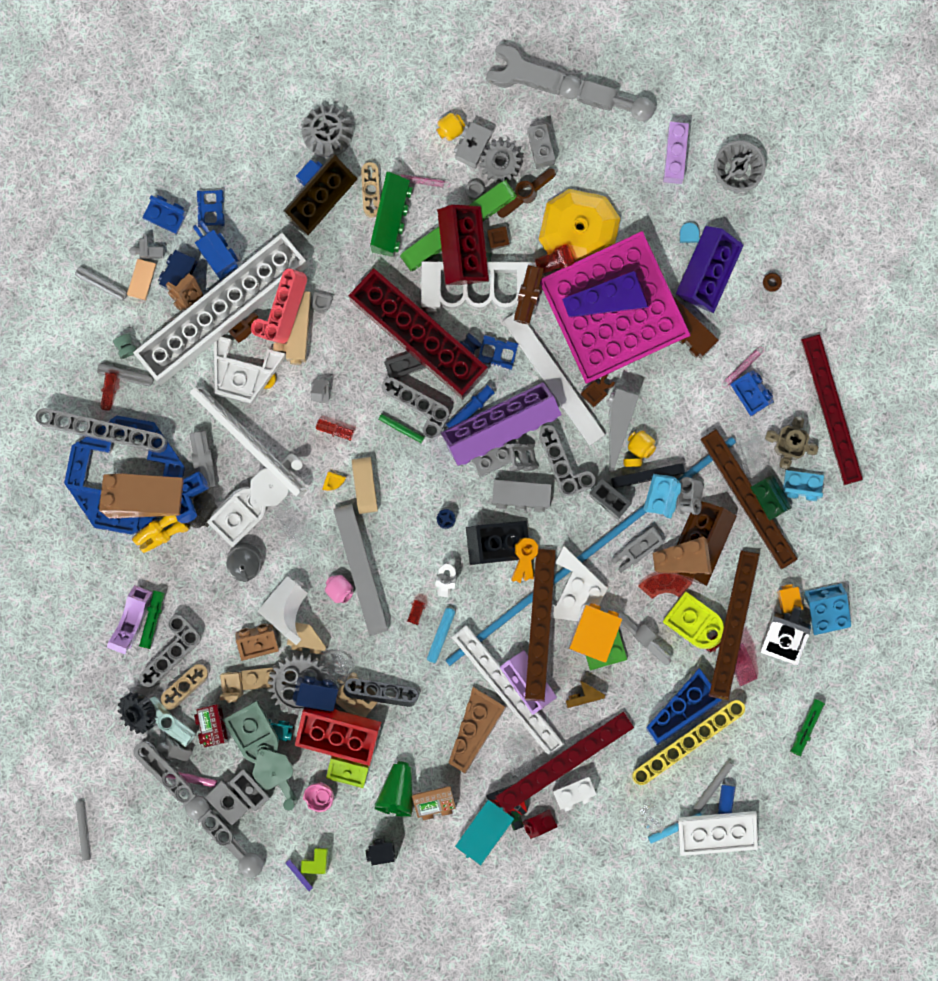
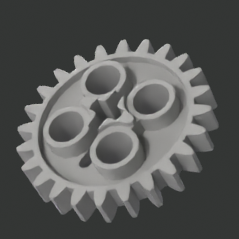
[268,653,330,715]

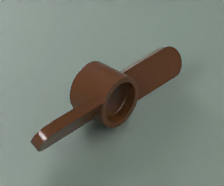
[497,169,556,218]

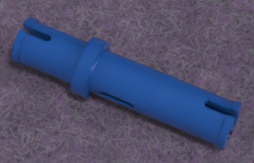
[446,385,495,428]

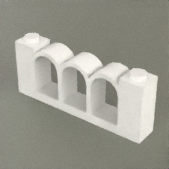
[421,262,536,313]

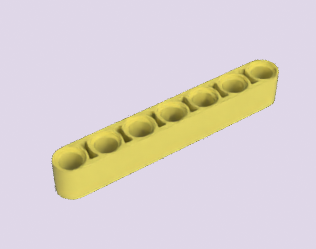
[632,700,745,785]

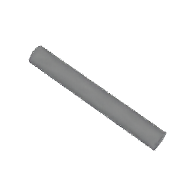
[694,761,734,812]
[75,802,90,861]

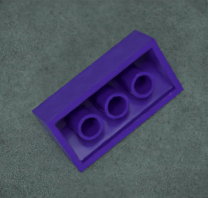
[676,226,744,313]

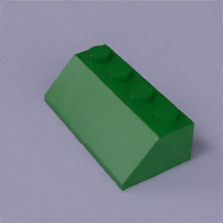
[370,171,413,257]

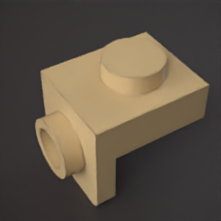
[219,672,243,703]

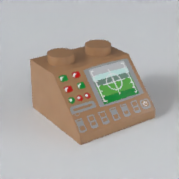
[412,786,456,820]

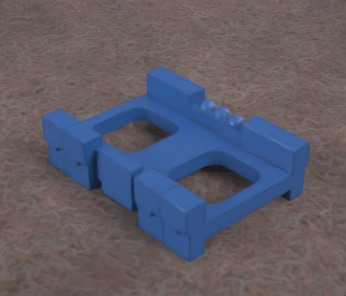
[197,190,225,227]
[478,335,518,370]

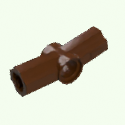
[514,265,544,325]

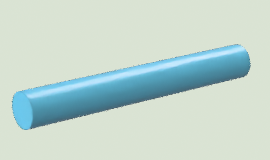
[648,813,702,844]

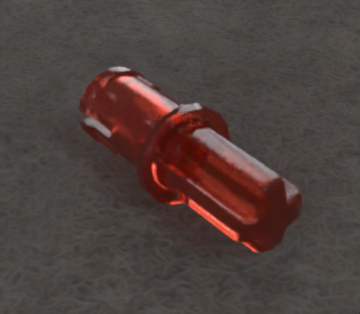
[100,372,117,411]
[316,419,354,441]

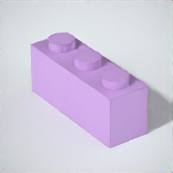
[663,122,689,184]
[500,650,557,715]

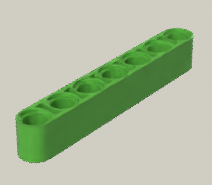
[400,180,517,272]

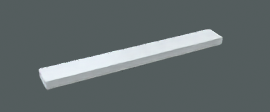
[502,313,605,446]
[190,387,308,497]
[452,625,565,757]

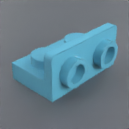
[783,470,824,501]
[643,474,681,519]

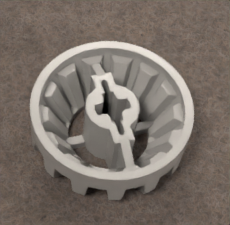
[301,105,353,157]
[713,141,766,194]

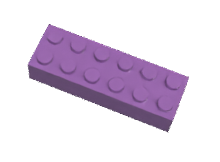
[440,382,562,466]

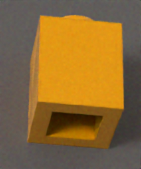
[777,584,803,614]

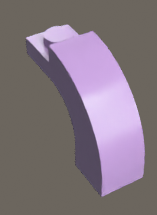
[107,585,152,654]

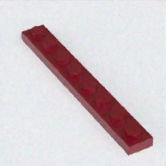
[495,712,634,813]

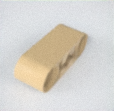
[351,457,378,514]

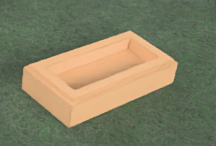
[127,259,156,301]

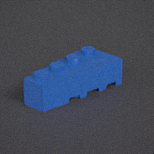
[646,668,722,746]

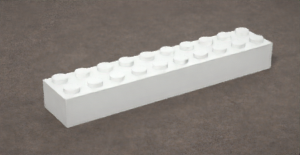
[133,233,309,386]

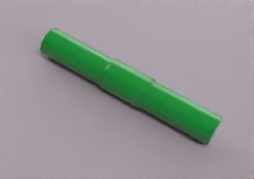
[378,413,425,444]

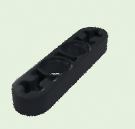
[611,463,685,488]
[343,678,419,707]

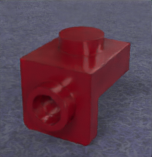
[523,809,558,839]

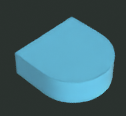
[680,223,699,243]

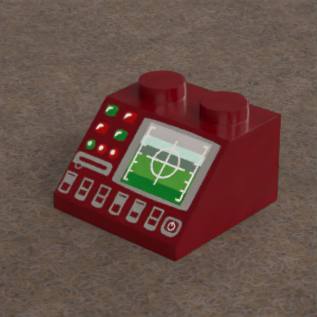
[194,704,229,748]

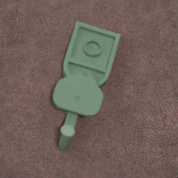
[223,700,298,811]

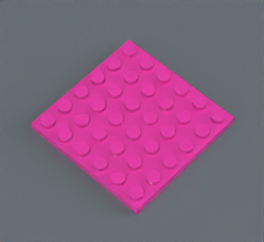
[540,231,691,384]

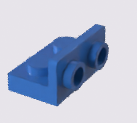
[142,195,187,235]
[730,371,774,416]

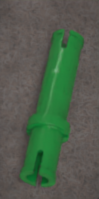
[139,590,165,649]
[790,699,825,757]

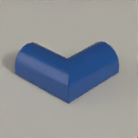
[176,471,209,523]

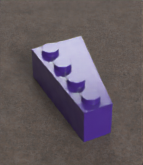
[562,271,649,318]

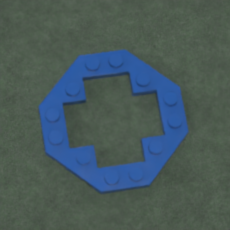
[64,415,185,535]

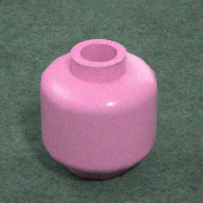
[325,575,354,604]

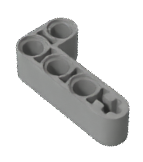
[382,378,449,441]
[539,425,596,497]
[139,615,201,687]

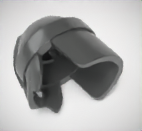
[226,543,261,582]

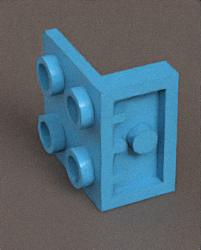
[804,583,851,635]

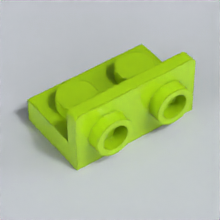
[326,756,369,788]

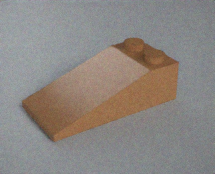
[99,474,184,518]

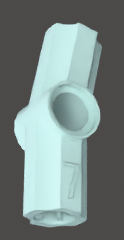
[149,696,196,747]

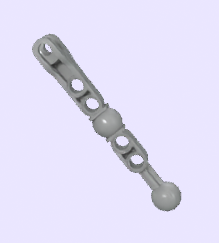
[486,45,655,122]
[133,741,263,878]

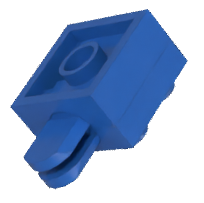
[193,221,239,281]

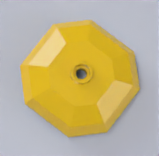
[539,189,621,265]

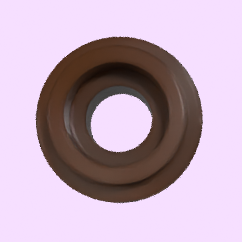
[763,273,782,292]

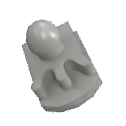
[129,235,163,260]
[310,378,330,403]
[157,736,192,761]

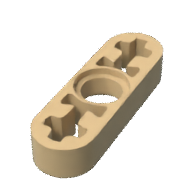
[361,162,380,218]
[161,664,208,710]

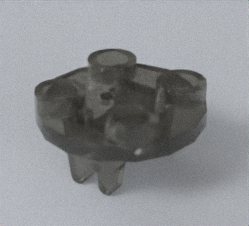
[188,492,218,529]

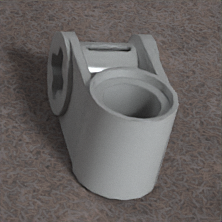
[676,477,703,515]

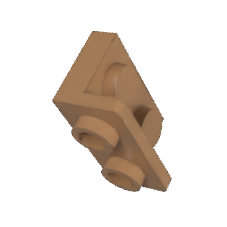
[166,274,204,311]
[235,623,279,661]

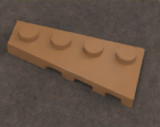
[449,687,506,774]

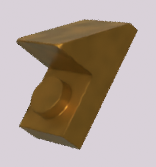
[565,681,605,709]

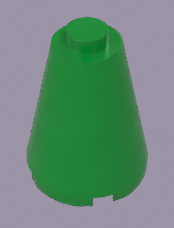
[374,761,413,817]

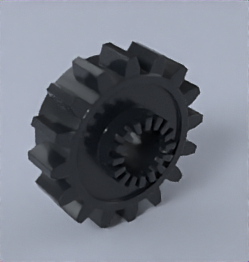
[118,692,156,734]

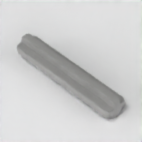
[75,267,127,301]
[97,363,153,387]

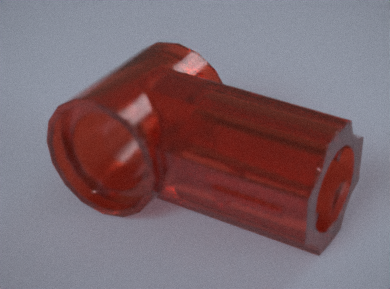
[535,244,576,274]

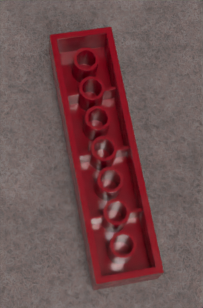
[348,268,488,400]

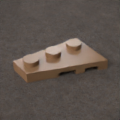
[653,537,712,574]

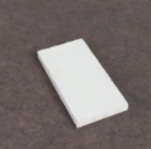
[678,811,758,856]

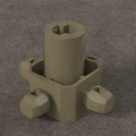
[765,416,819,470]

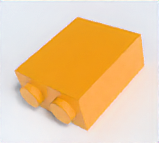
[568,603,622,663]

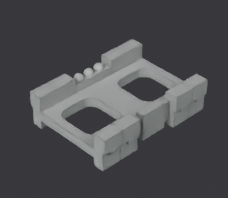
[506,444,538,471]

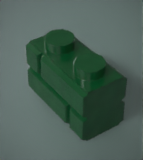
[750,475,792,521]

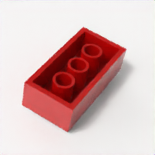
[294,707,382,766]

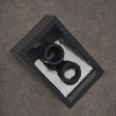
[466,521,529,565]

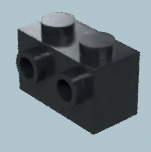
[365,838,396,866]

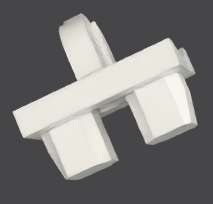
[435,563,457,597]

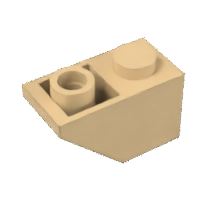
[287,622,327,654]

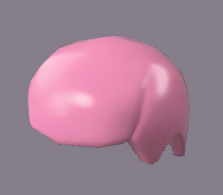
[303,782,334,812]

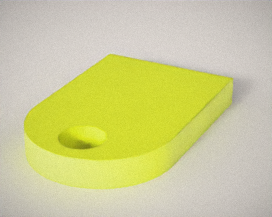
[662,592,724,649]

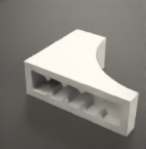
[257,576,308,645]

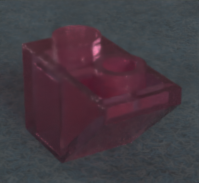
[734,643,758,687]

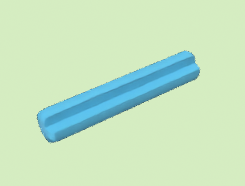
[427,608,455,663]

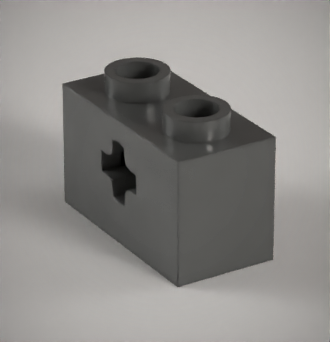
[589,479,632,520]

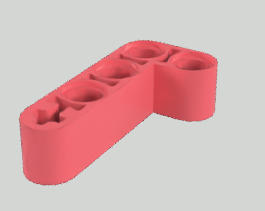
[251,268,307,344]

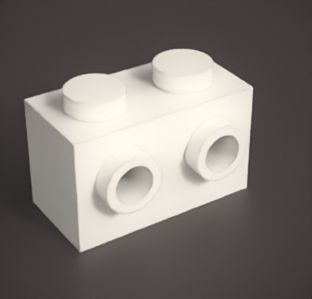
[553,776,597,812]

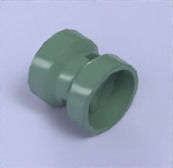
[113,334,137,359]

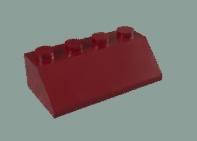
[437,204,489,285]

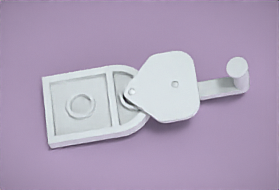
[205,454,303,548]

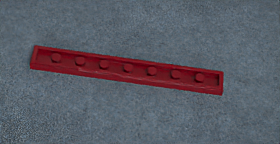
[801,334,863,486]

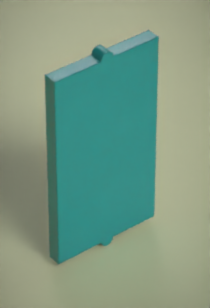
[455,799,515,866]

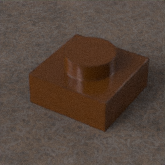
[487,226,510,250]

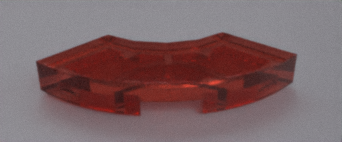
[638,573,692,599]

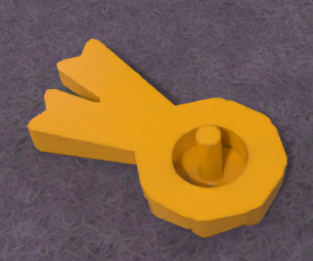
[511,538,538,583]

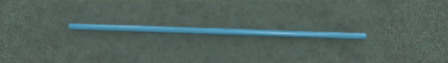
[445,437,736,666]

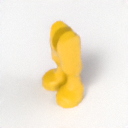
[132,516,191,553]

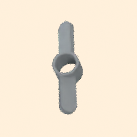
[617,611,671,665]

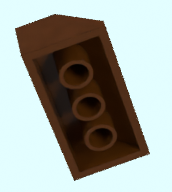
[675,501,737,586]

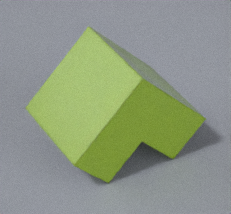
[301,848,328,874]

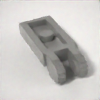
[611,527,665,573]

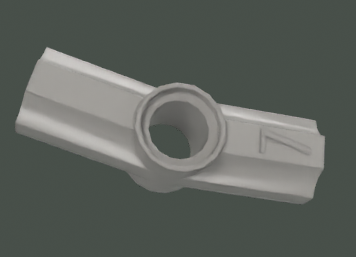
[189,430,216,489]

